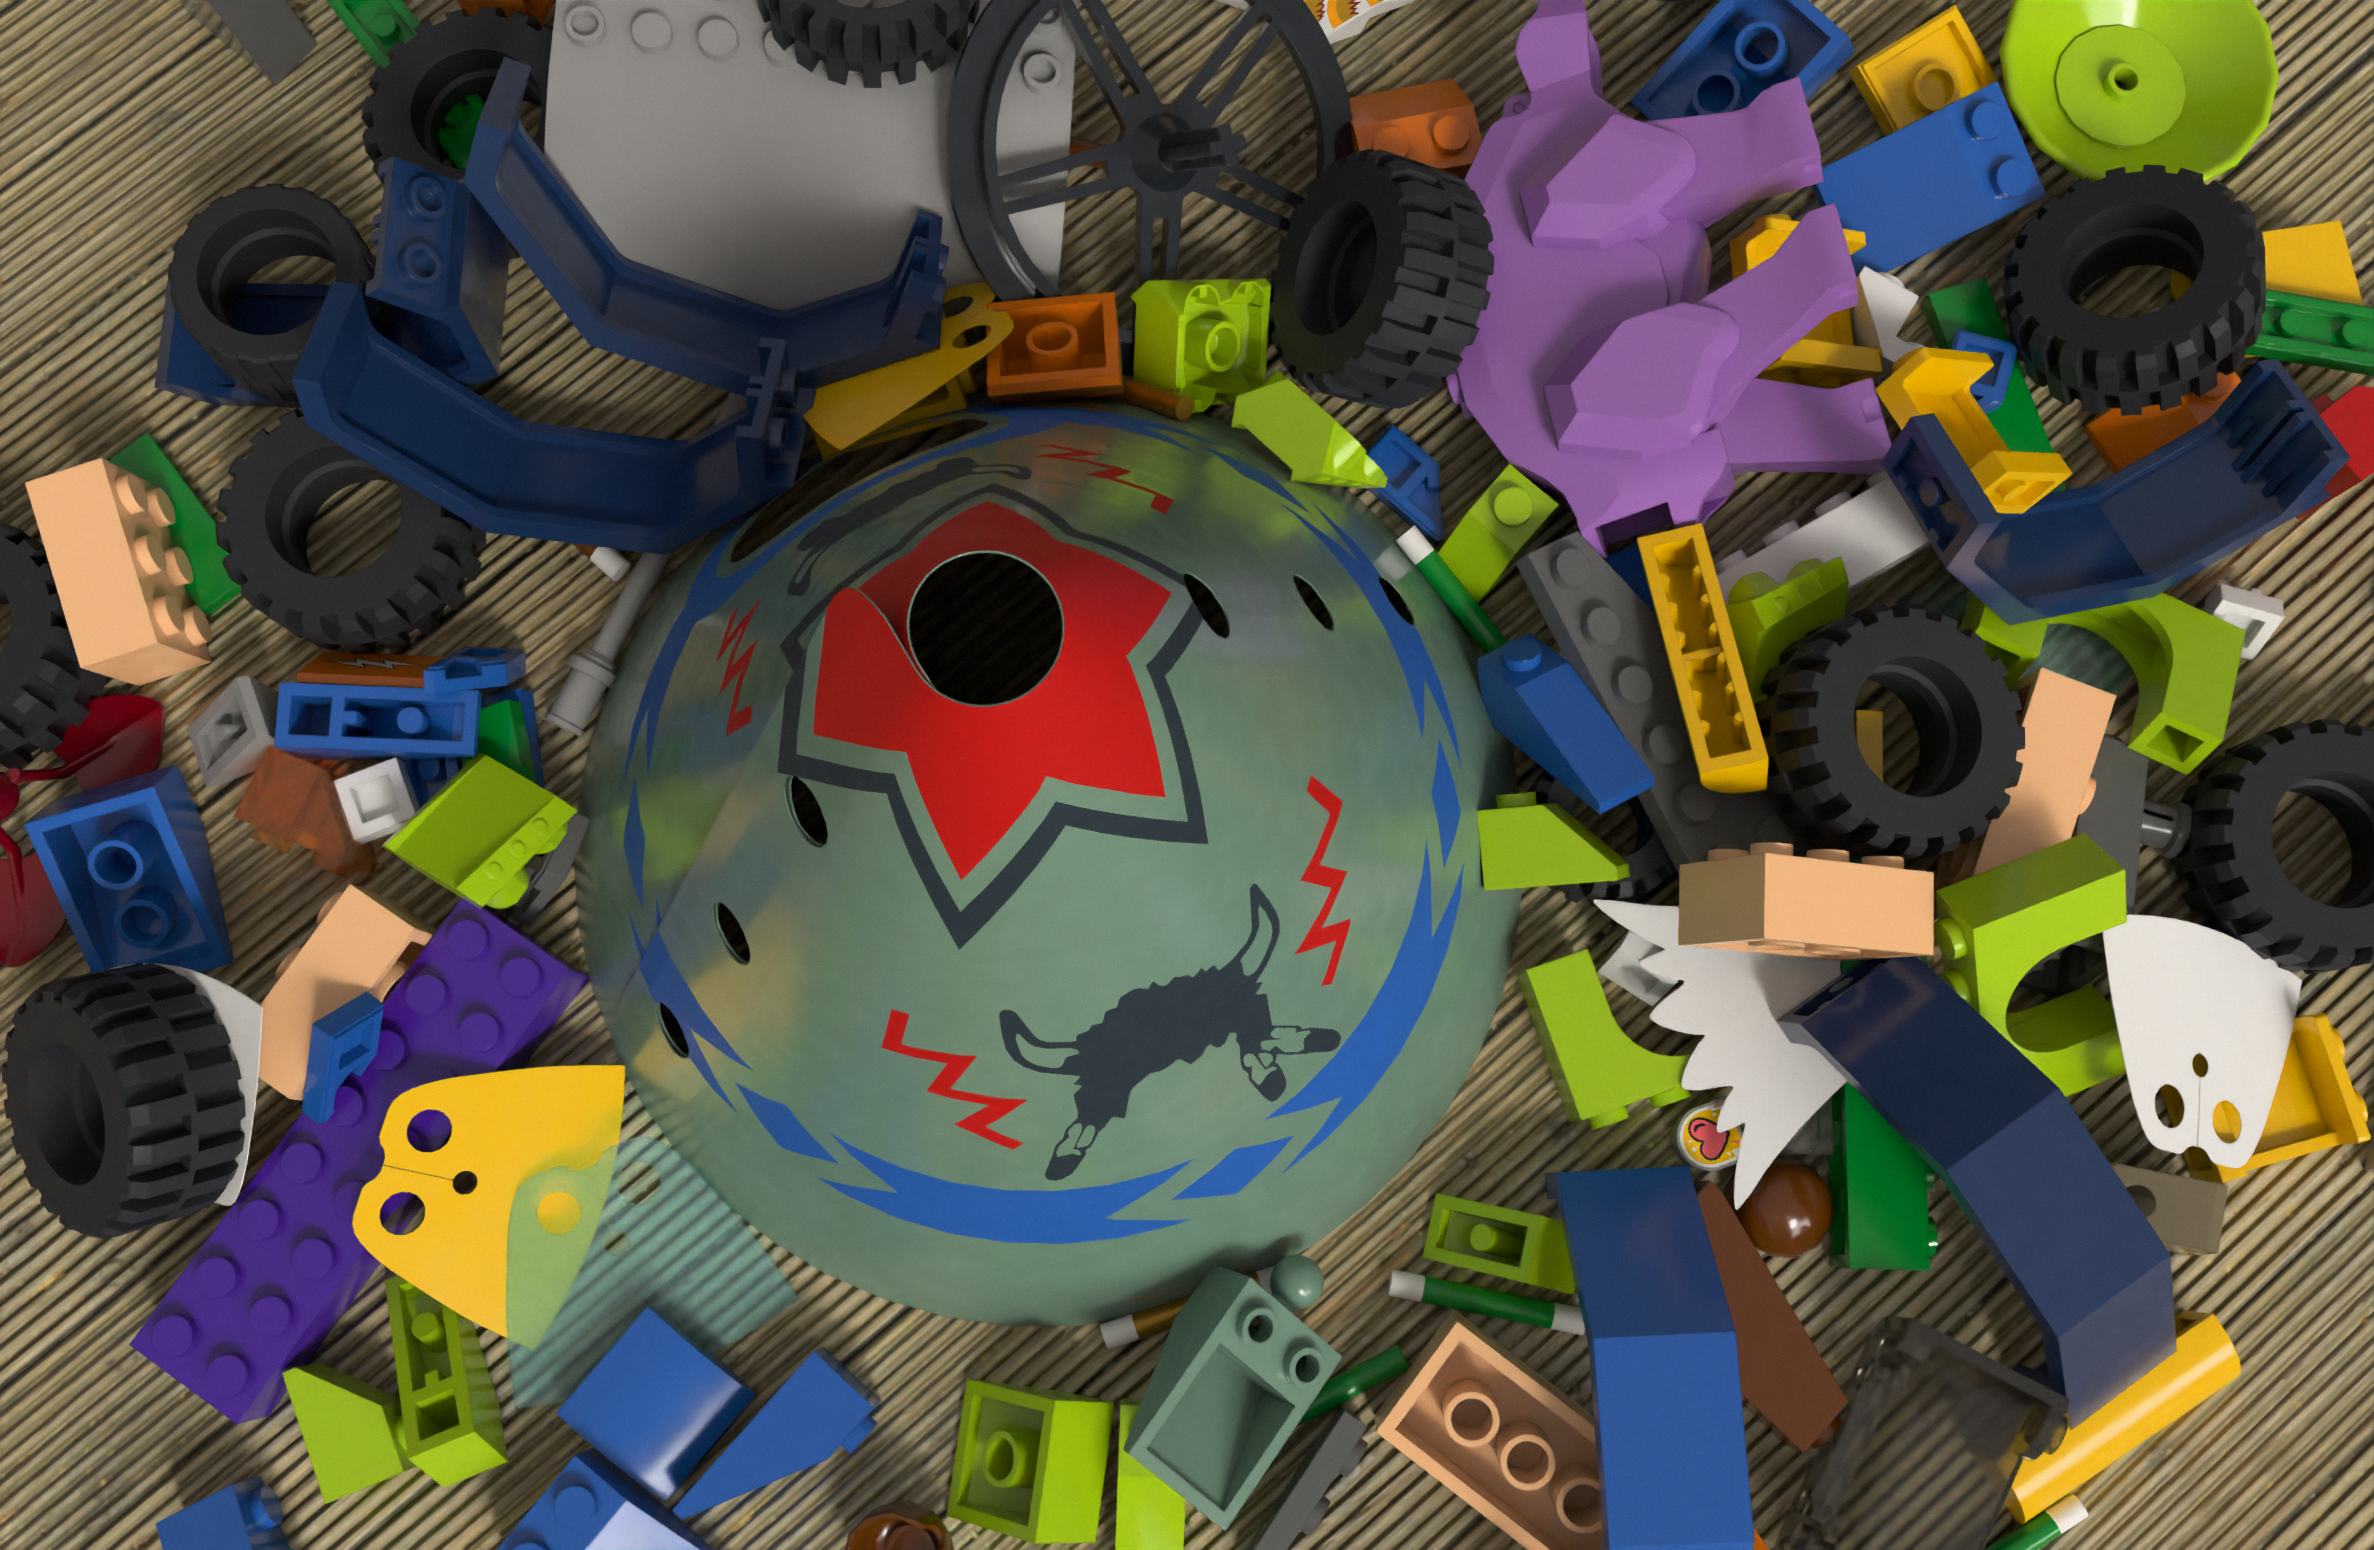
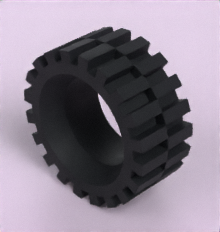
[757,0,980,88]

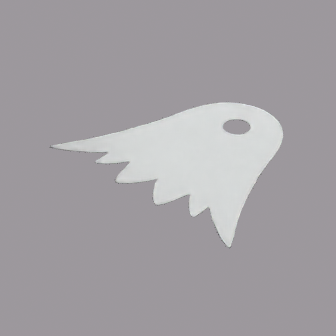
[1593,899,1921,1210]

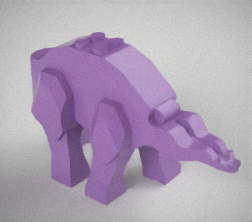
[1446,0,1892,558]

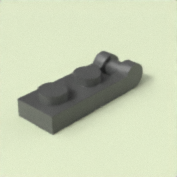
[1245,1405,1368,1550]

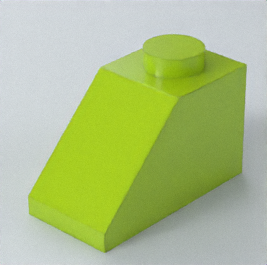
[1438,464,1559,604]
[1477,792,1630,891]
[1422,1193,1576,1295]
[282,1363,418,1504]

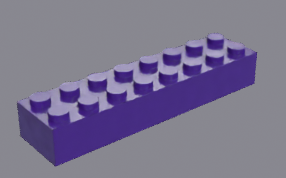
[129,898,589,1424]

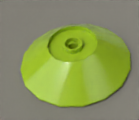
[1999,0,2279,183]

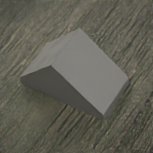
[187,676,294,787]

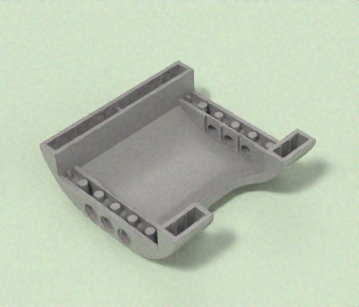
[544,0,1079,340]

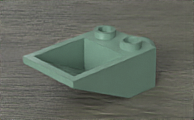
[1123,1255,1343,1531]

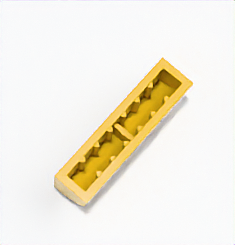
[1637,523,1769,793]
[1972,1310,2241,1525]

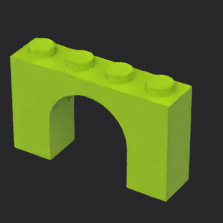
[1959,591,2246,775]
[1934,833,2127,1097]
[1516,949,1694,1130]

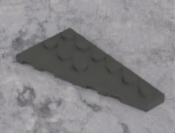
[1515,531,1816,874]

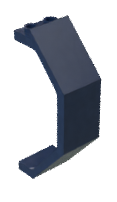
[463,57,949,397]
[155,156,510,408]
[291,281,817,555]
[1881,359,2351,626]
[1776,956,2177,1430]

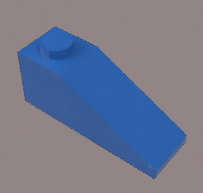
[1477,633,1654,814]
[274,682,482,761]
[672,1346,882,1519]

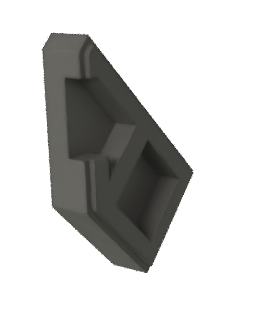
[505,813,589,926]

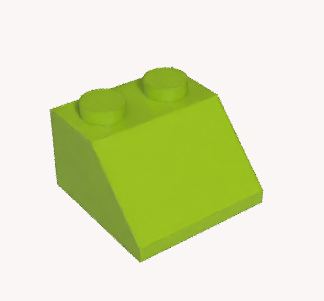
[946,1379,1115,1544]

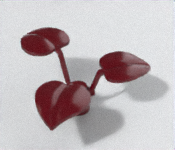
[0,695,166,968]

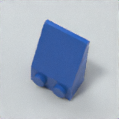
[1630,0,1855,121]
[1811,81,2046,277]
[24,764,234,973]
[497,1447,715,1550]

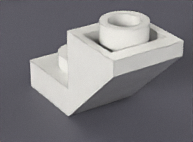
[1850,266,1925,386]

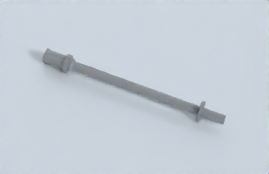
[544,392,747,737]

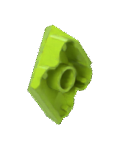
[1130,279,1271,413]
[1231,370,1388,488]
[1725,556,1849,706]
[382,753,578,909]

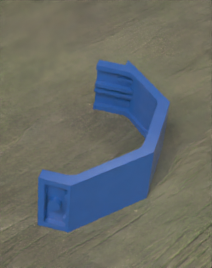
[1545,1166,1754,1550]

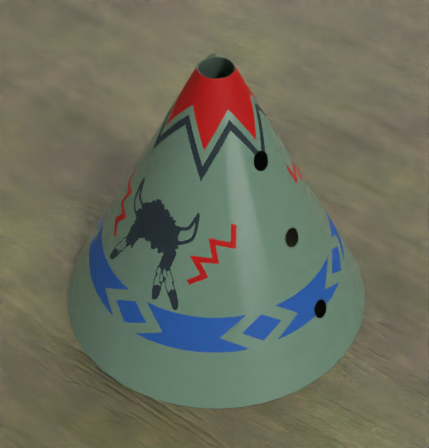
[574,393,1522,1326]

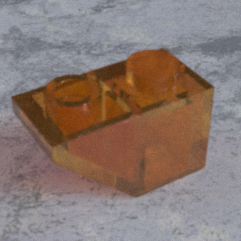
[233,746,379,878]

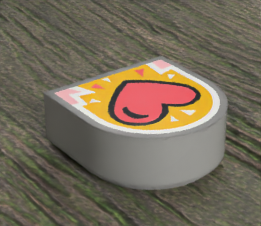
[1672,1095,1743,1171]

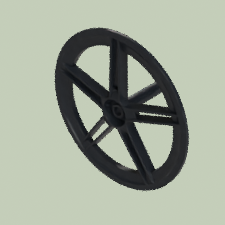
[944,0,1354,376]

